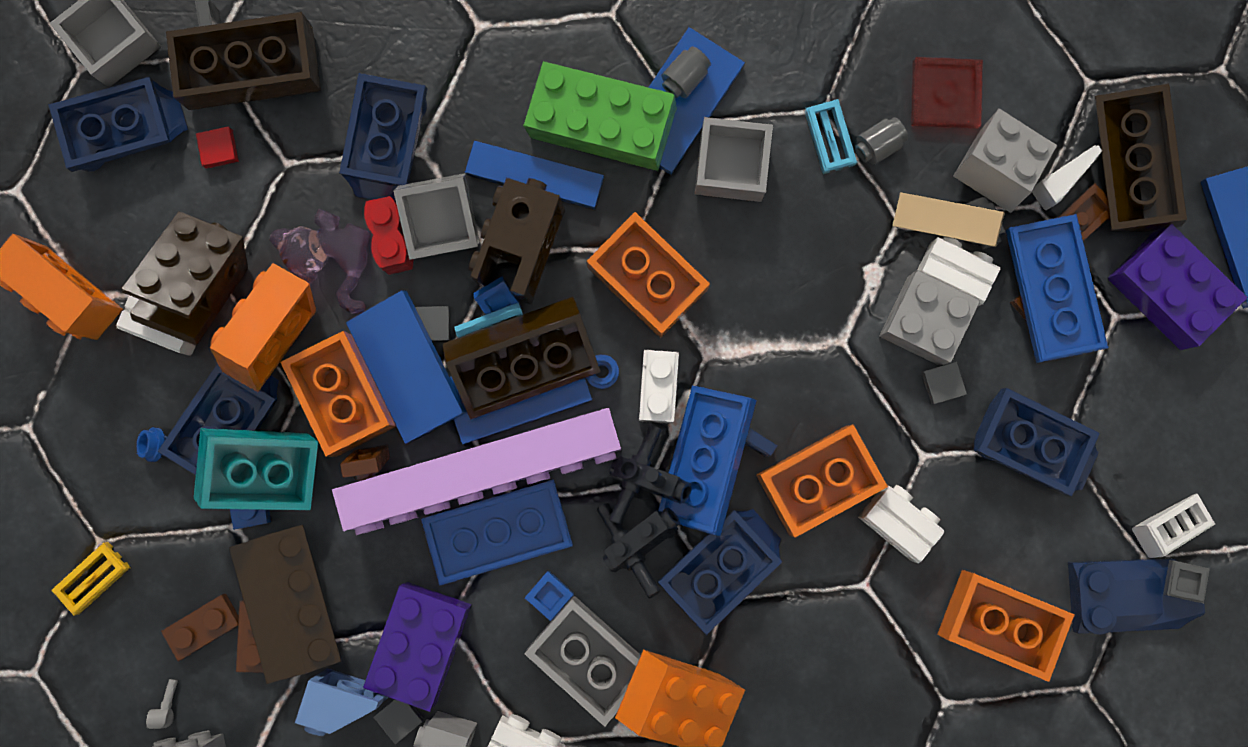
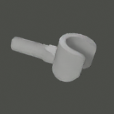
[146,679,178,729]

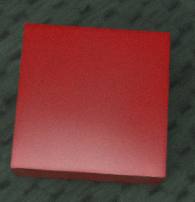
[196,126,239,169]

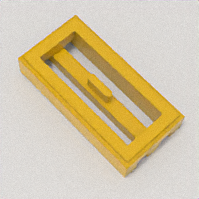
[51,542,131,616]

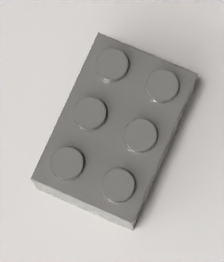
[524,596,641,727]

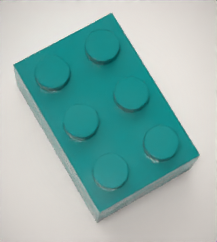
[194,428,318,510]

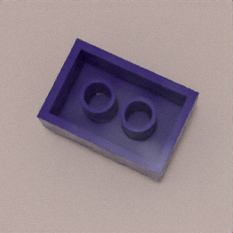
[1107,224,1248,350]
[363,582,472,712]

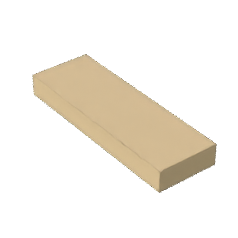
[892,192,1005,247]

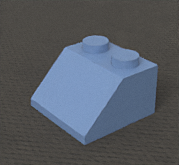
[295,668,388,736]

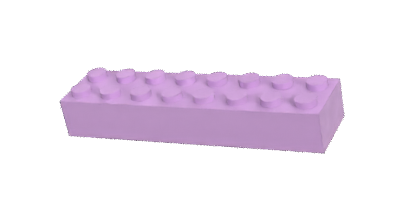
[332,408,621,535]

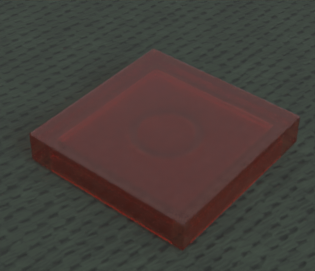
[911,57,983,129]

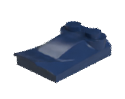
[339,73,428,201]
[48,77,188,172]
[158,363,279,475]
[974,388,1100,496]
[657,509,782,635]
[1068,558,1205,635]

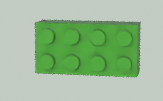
[523,61,677,171]

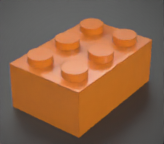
[586,212,710,338]
[0,233,123,340]
[210,263,316,392]
[280,331,397,457]
[756,425,888,538]
[937,570,1074,682]
[615,650,745,747]

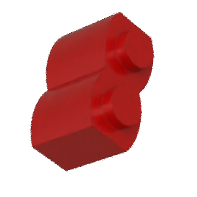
[364,196,414,275]

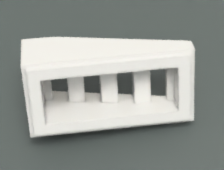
[1032,145,1102,210]
[1132,494,1215,558]

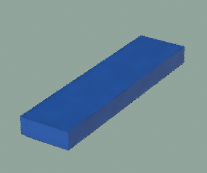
[465,141,604,210]

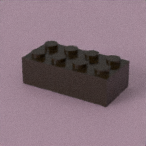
[166,12,321,110]

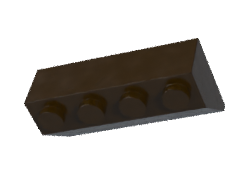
[1095,83,1187,232]
[443,297,601,420]
[229,525,341,684]

